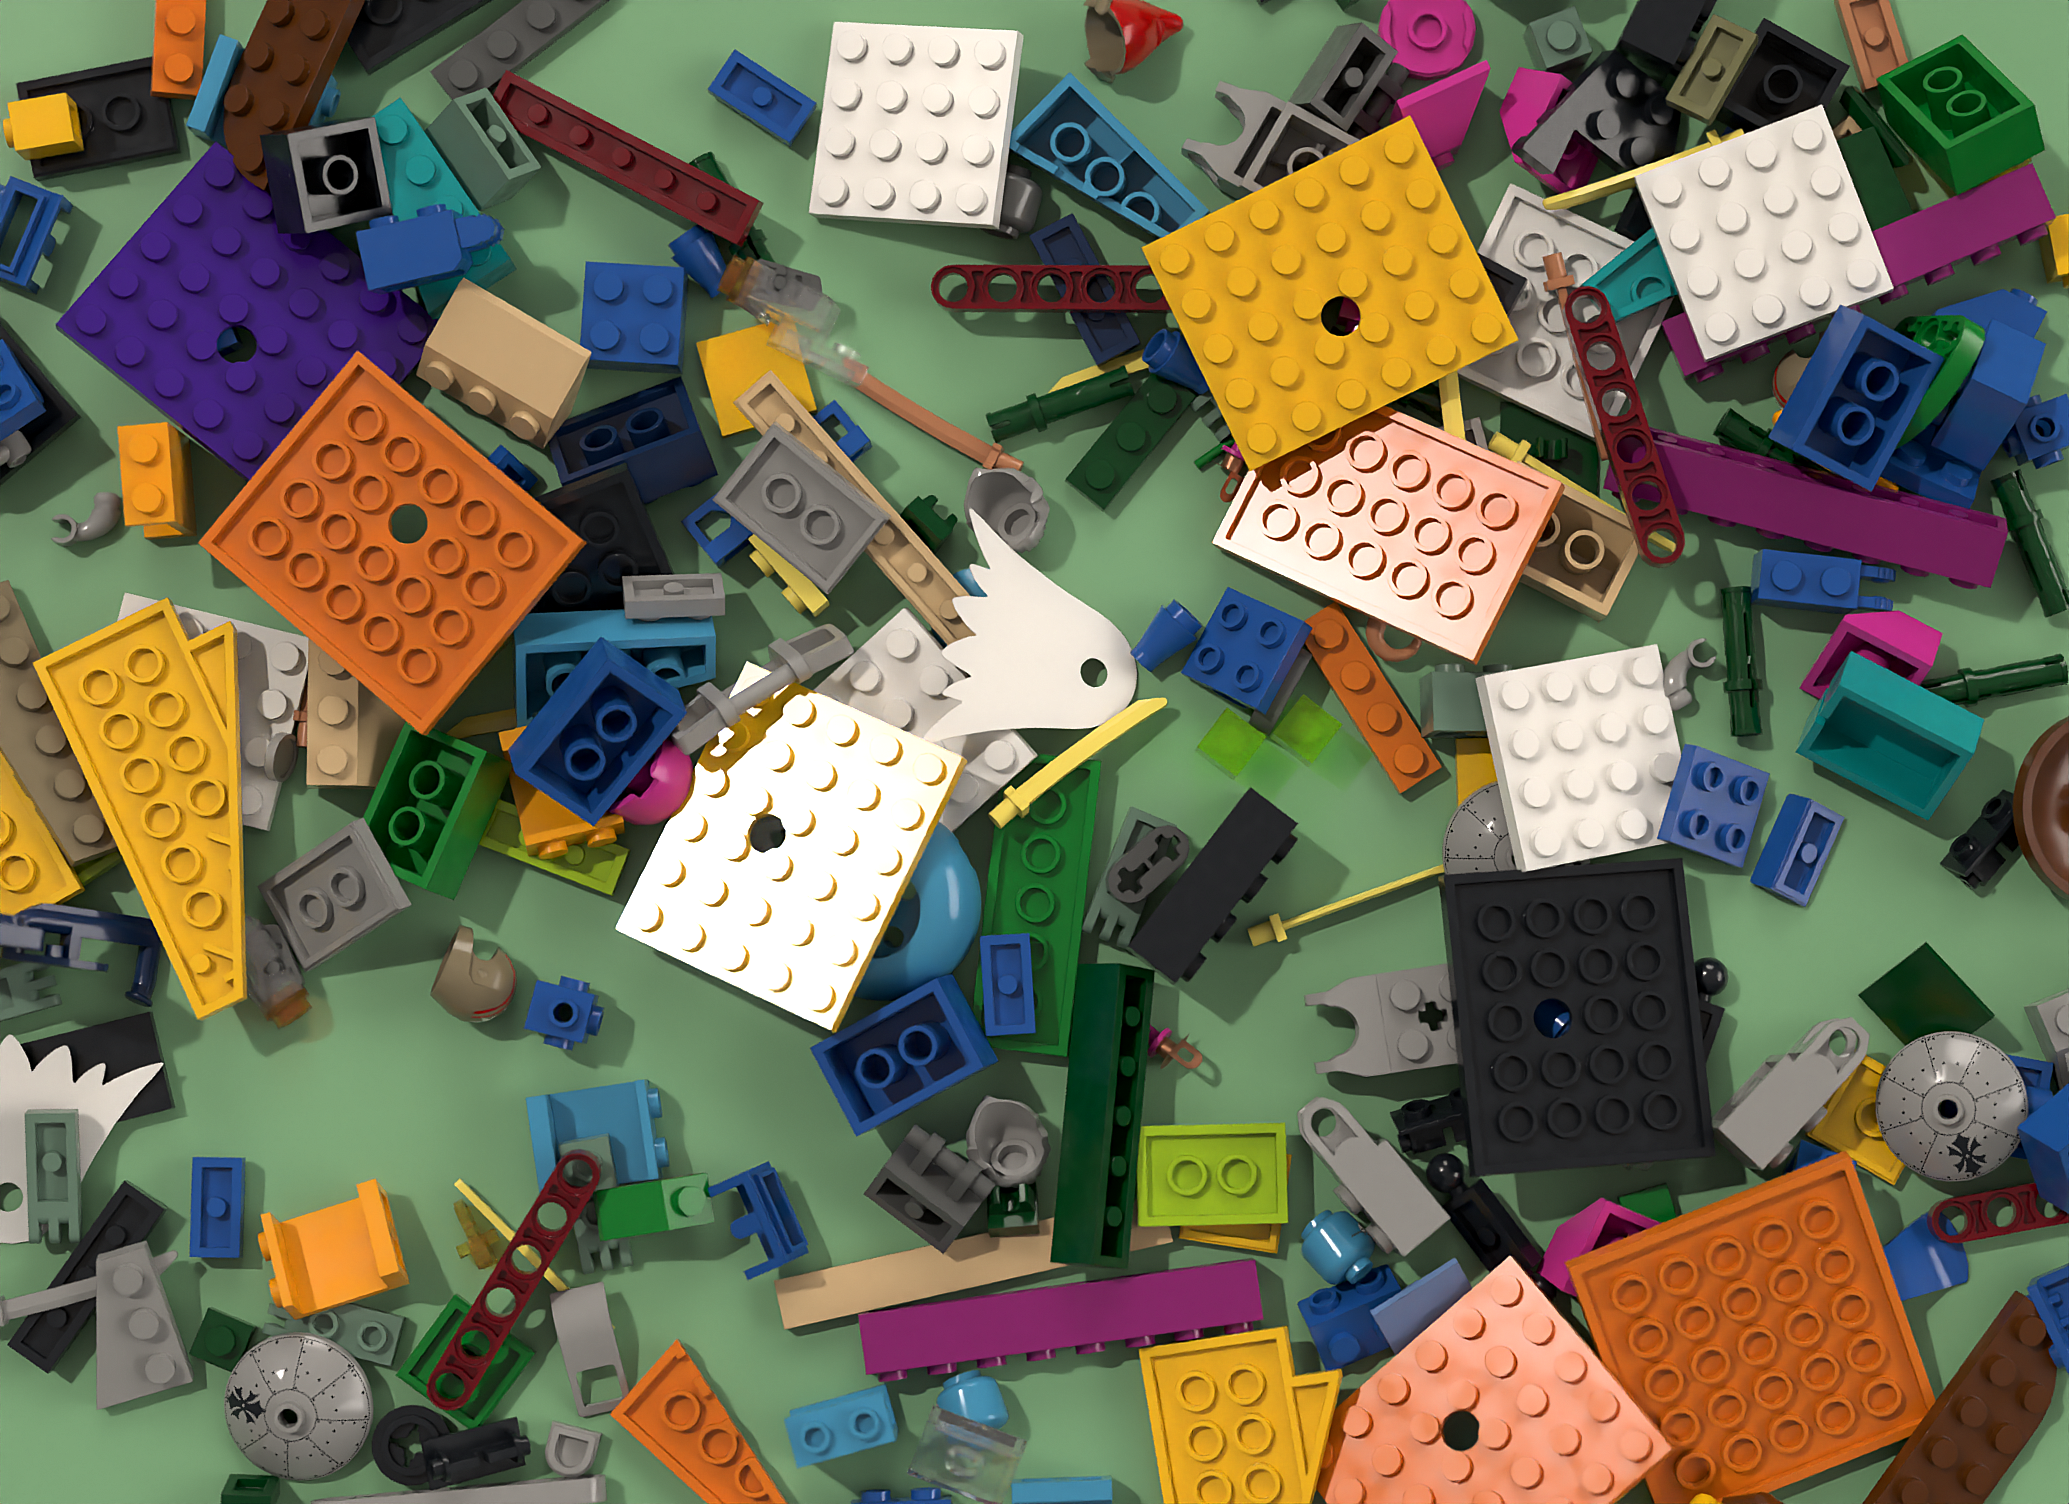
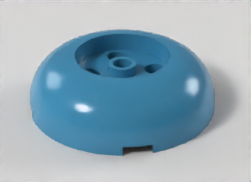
[854,821,981,1001]

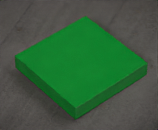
[395,1293,536,1429]

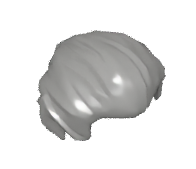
[964,467,1050,553]
[966,1095,1051,1188]

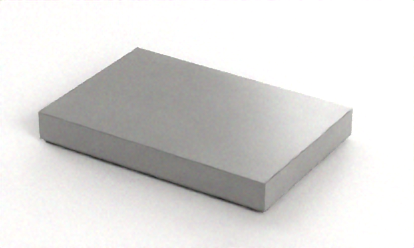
[713,422,892,594]
[257,818,411,972]

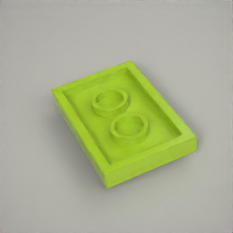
[1136,1123,1288,1227]

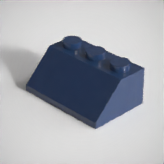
[548,376,718,504]

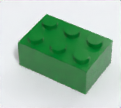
[1876,34,2045,195]
[363,721,513,900]

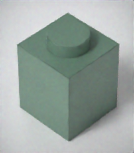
[1523,6,1593,74]

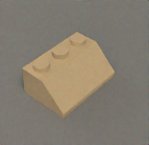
[416,278,592,449]
[1517,461,1639,622]
[306,638,405,789]

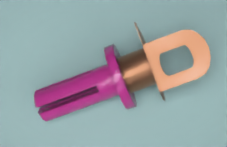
[1213,442,1245,503]
[1147,1025,1203,1069]

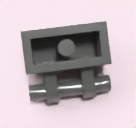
[1289,22,1409,140]
[864,1124,996,1254]

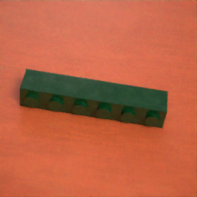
[1050,963,1155,1269]

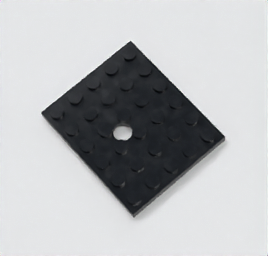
[1438,858,1716,1177]

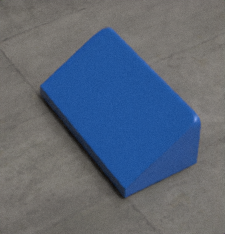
[1750,794,1845,907]

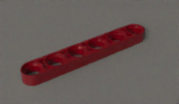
[931,264,1172,313]
[1563,286,1685,568]
[427,1149,601,1410]
[1927,1182,2069,1243]

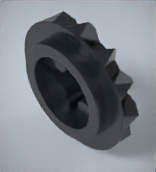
[372,1405,451,1486]

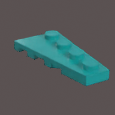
[1580,228,1678,323]

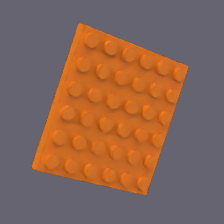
[1564,1151,1936,1504]

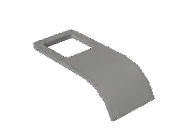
[550,1282,630,1417]

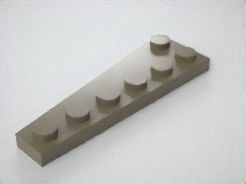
[0,580,119,867]

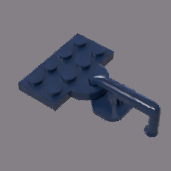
[0,903,162,1007]

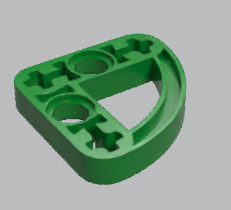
[1894,315,1985,449]

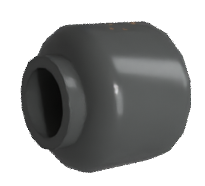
[980,164,1043,240]

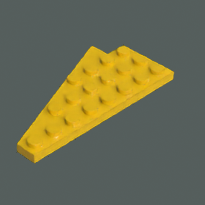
[33,597,247,1021]
[1138,1325,1343,1504]

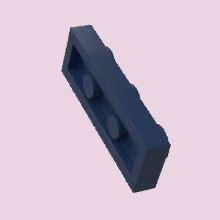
[1029,213,1141,367]

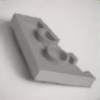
[96,1240,194,1410]

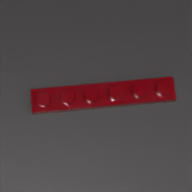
[493,70,764,247]

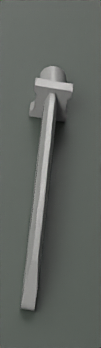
[0,1250,178,1326]

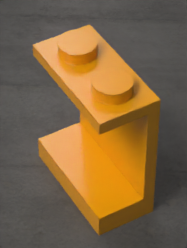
[117,422,197,540]
[498,726,625,859]
[258,1179,410,1320]

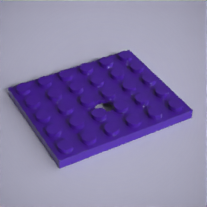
[55,141,438,482]

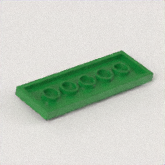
[972,754,1102,1057]

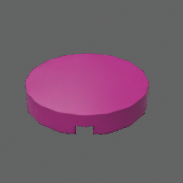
[1377,0,1476,81]

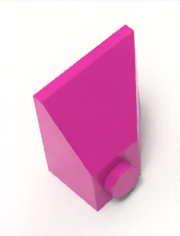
[1389,60,1491,172]
[1499,67,1598,195]
[1800,610,1943,699]
[1536,1198,1661,1297]

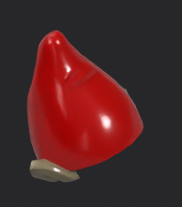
[1083,0,1183,83]

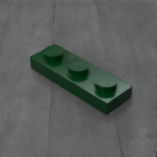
[1065,373,1196,512]

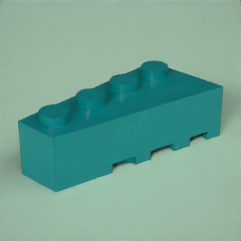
[372,97,517,320]

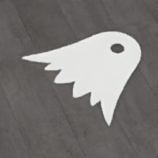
[923,508,1137,743]
[0,1034,163,1244]

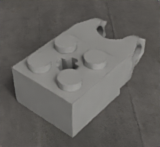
[1181,81,1359,200]
[1304,964,1458,1077]
[1712,1017,1870,1170]
[1297,1097,1450,1257]

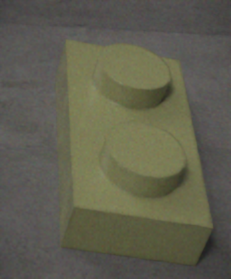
[1665,14,1759,126]

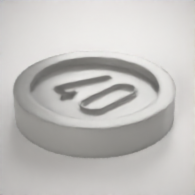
[264,732,299,782]

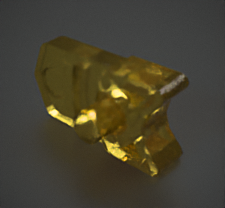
[453,1199,500,1270]

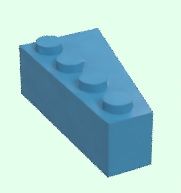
[1009,72,1211,239]
[512,609,716,728]

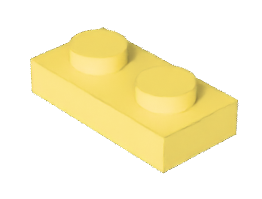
[748,534,830,618]

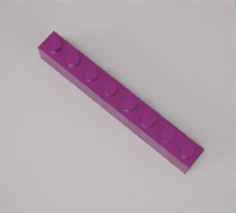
[1661,163,2056,384]
[1603,427,2008,589]
[858,1258,1264,1382]

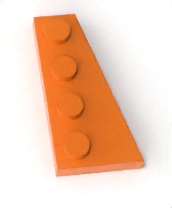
[610,1339,788,1504]

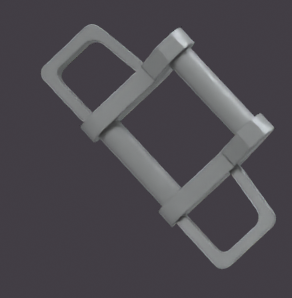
[668,624,854,755]

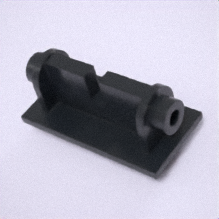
[1939,790,2019,891]
[1390,1087,1466,1155]
[421,1416,531,1491]

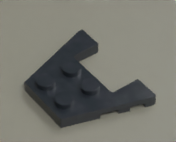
[1511,49,1681,242]

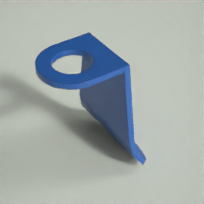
[1882,1211,1968,1301]

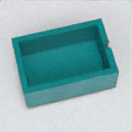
[1795,651,1985,821]

